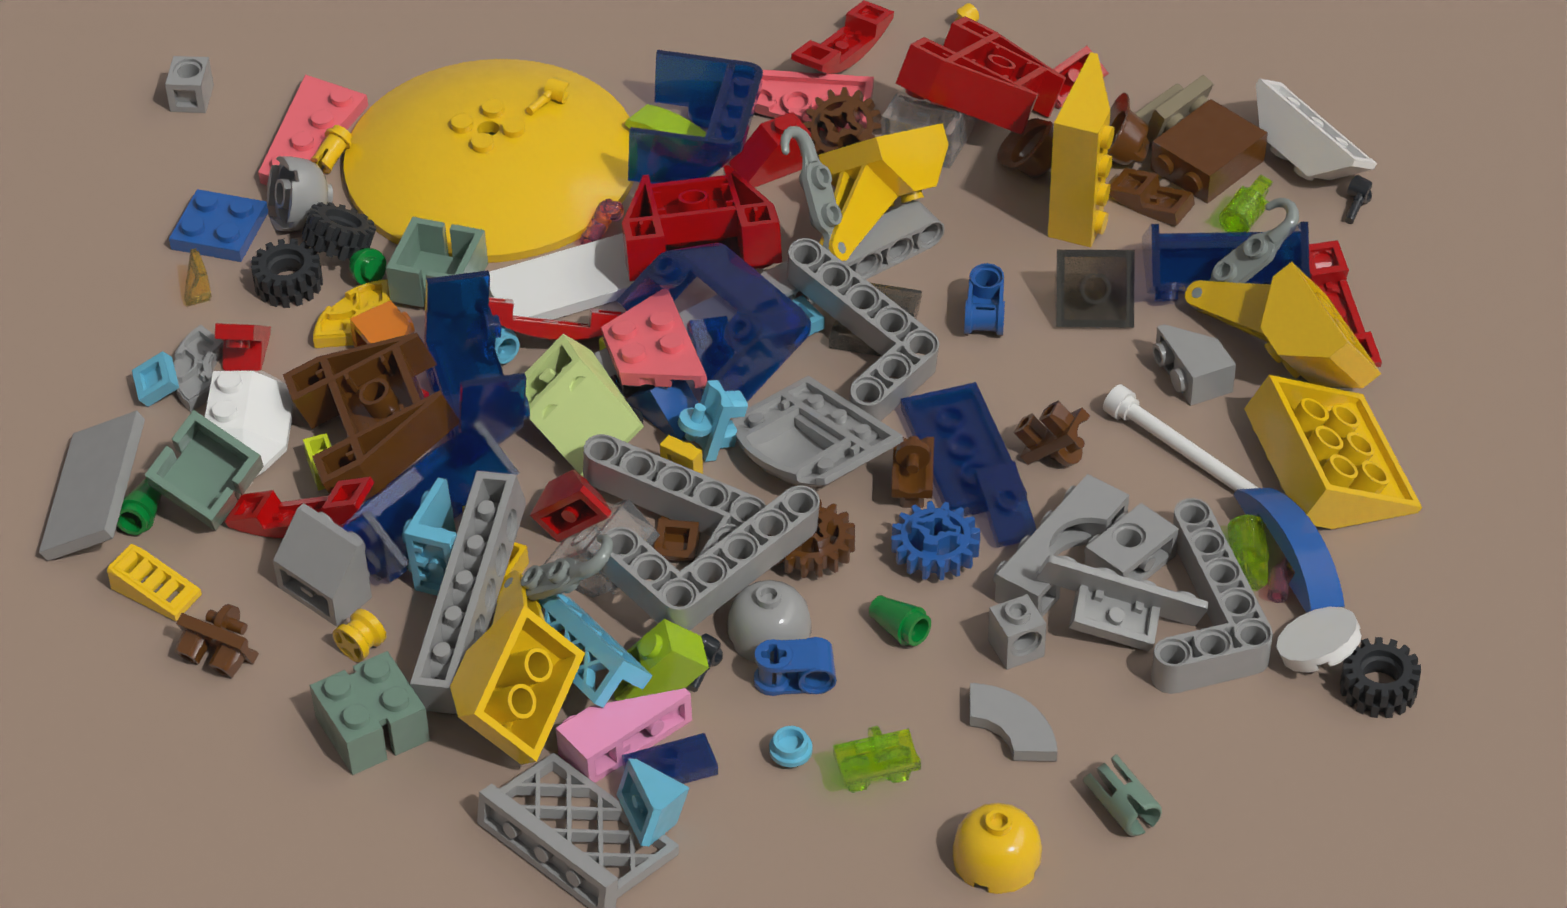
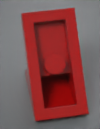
[215,323,271,371]

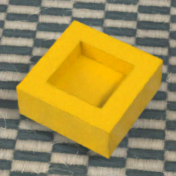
[660,435,703,474]

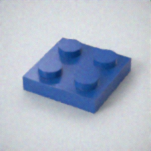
[169,189,269,262]

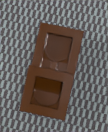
[1109,168,1195,226]
[654,515,701,562]

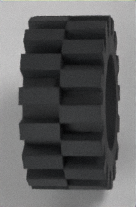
[302,202,376,261]
[251,238,323,308]
[1340,637,1421,718]

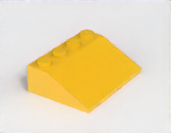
[1048,52,1115,248]
[1244,375,1422,529]

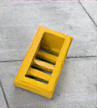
[107,544,202,621]

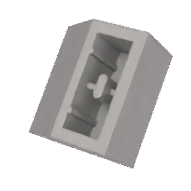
[273,503,372,627]

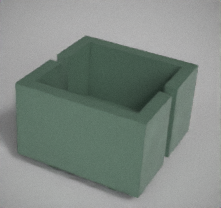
[386,217,488,315]
[145,410,264,531]
[310,651,430,776]

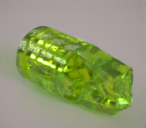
[1219,174,1273,237]
[1227,515,1269,591]

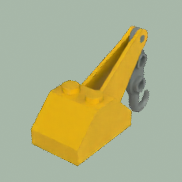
[780,123,949,262]
[1185,198,1381,389]
[450,534,613,765]

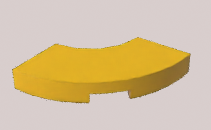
[313,279,390,348]

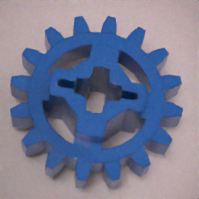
[891,501,981,581]

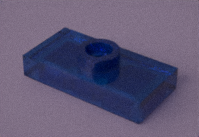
[686,316,743,395]
[974,461,1037,548]
[622,733,719,784]

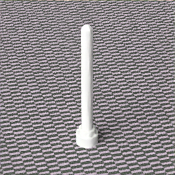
[1103,384,1258,491]

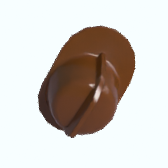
[1107,92,1149,165]
[997,118,1054,178]

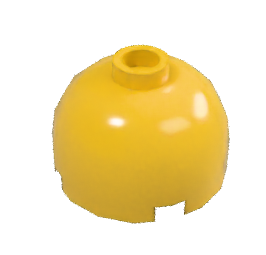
[953,802,1042,894]

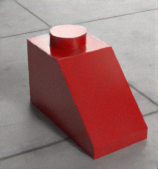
[729,112,811,188]
[530,469,612,542]

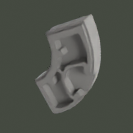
[174,325,223,412]
[970,683,1057,761]

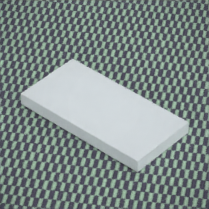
[482,233,652,331]

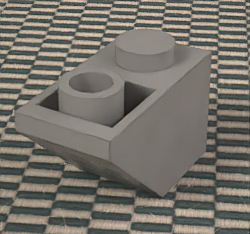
[1152,324,1236,406]

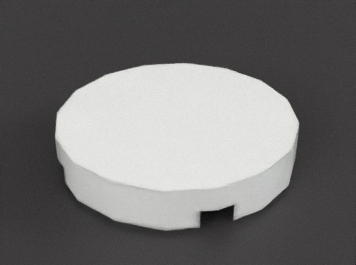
[1276,607,1362,673]

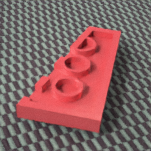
[725,68,874,133]
[258,74,368,185]

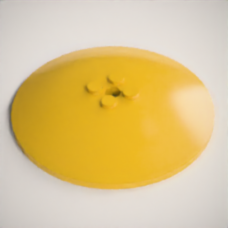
[344,59,639,263]

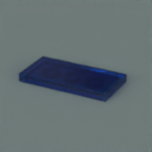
[901,382,1027,517]

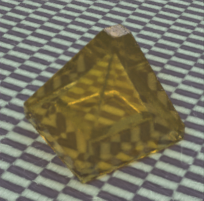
[184,248,212,307]

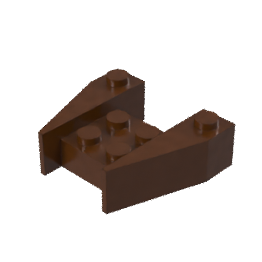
[283,332,461,500]

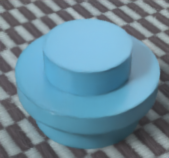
[769,726,813,767]

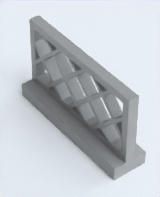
[477,753,679,908]

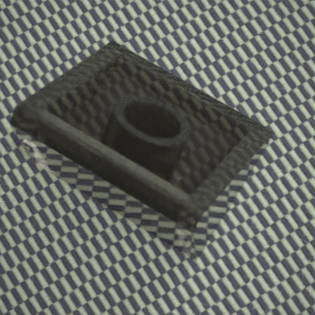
[1054,249,1135,328]

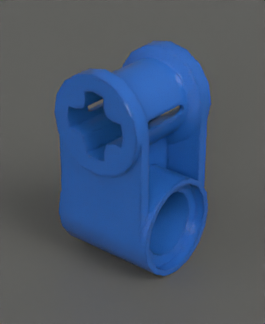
[964,263,1005,336]
[753,637,837,696]

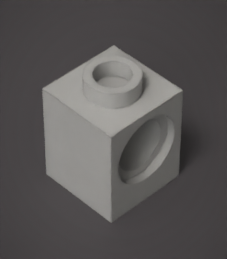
[165,56,214,113]
[988,594,1046,670]

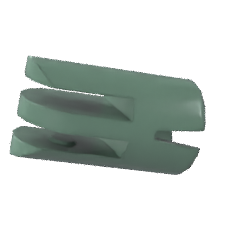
[1083,754,1162,836]

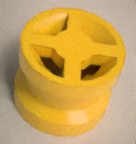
[332,608,387,662]

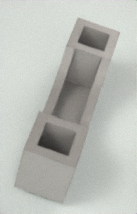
[993,474,1129,617]

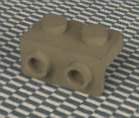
[1135,75,1214,144]

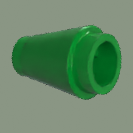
[117,478,162,535]
[869,595,931,646]

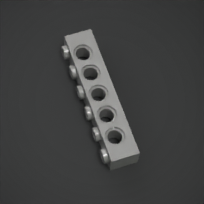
[410,471,526,714]

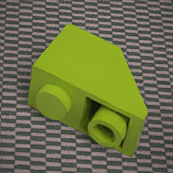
[608,619,709,701]

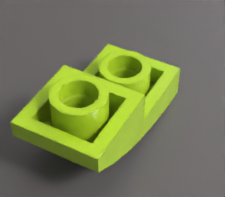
[624,104,710,161]

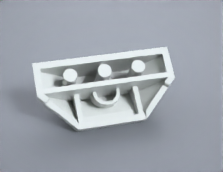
[1256,79,1377,181]
[205,371,294,485]

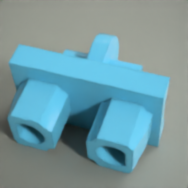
[678,380,748,462]

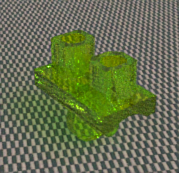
[833,725,921,793]

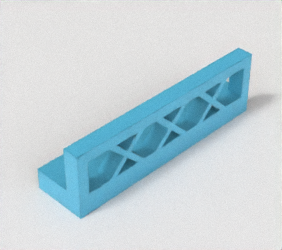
[538,593,653,708]

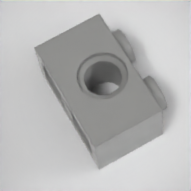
[1084,503,1179,580]

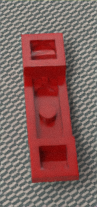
[791,0,894,74]
[1300,240,1382,367]
[474,295,625,340]
[224,476,375,538]

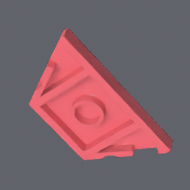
[601,288,707,389]

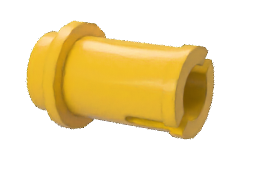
[310,125,352,174]

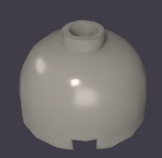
[267,156,333,231]
[727,580,812,663]

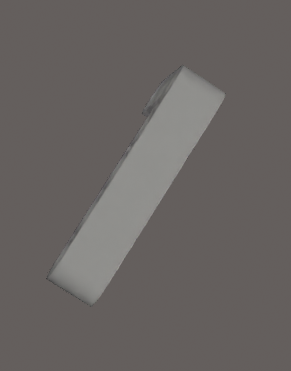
[787,238,939,421]
[583,434,766,583]
[602,485,820,630]
[1151,498,1273,694]

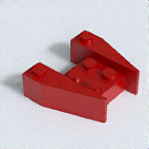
[895,16,1066,134]
[622,165,782,283]

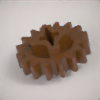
[803,87,884,157]
[768,499,855,578]

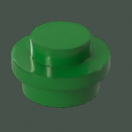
[349,248,386,285]

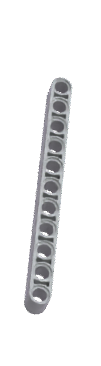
[594,200,945,397]

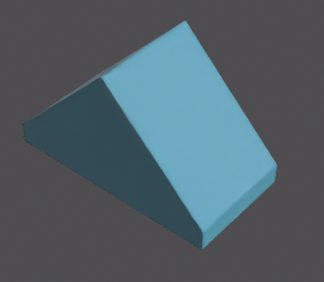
[616,758,690,847]

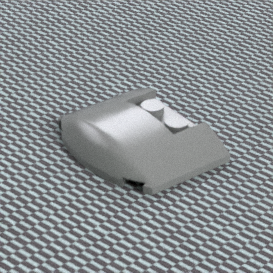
[732,376,903,487]

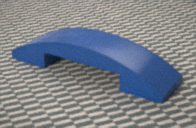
[1234,488,1345,613]

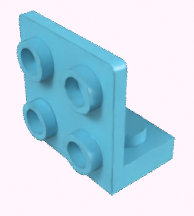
[402,478,457,596]

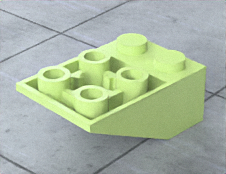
[509,334,644,477]

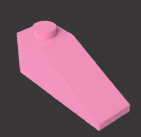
[556,688,692,783]

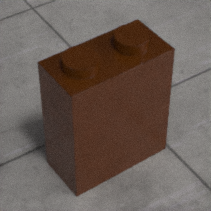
[1150,99,1268,204]

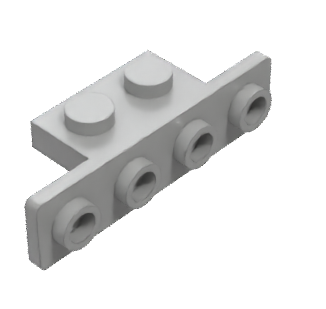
[1037,555,1208,652]

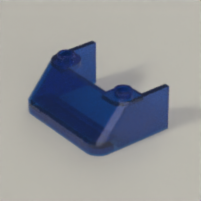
[628,50,763,184]
[1142,222,1310,301]
[616,243,811,402]
[424,270,530,466]
[340,421,520,583]

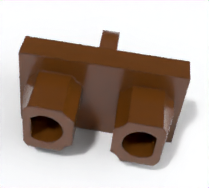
[1014,400,1090,466]
[892,436,934,508]
[175,604,259,679]

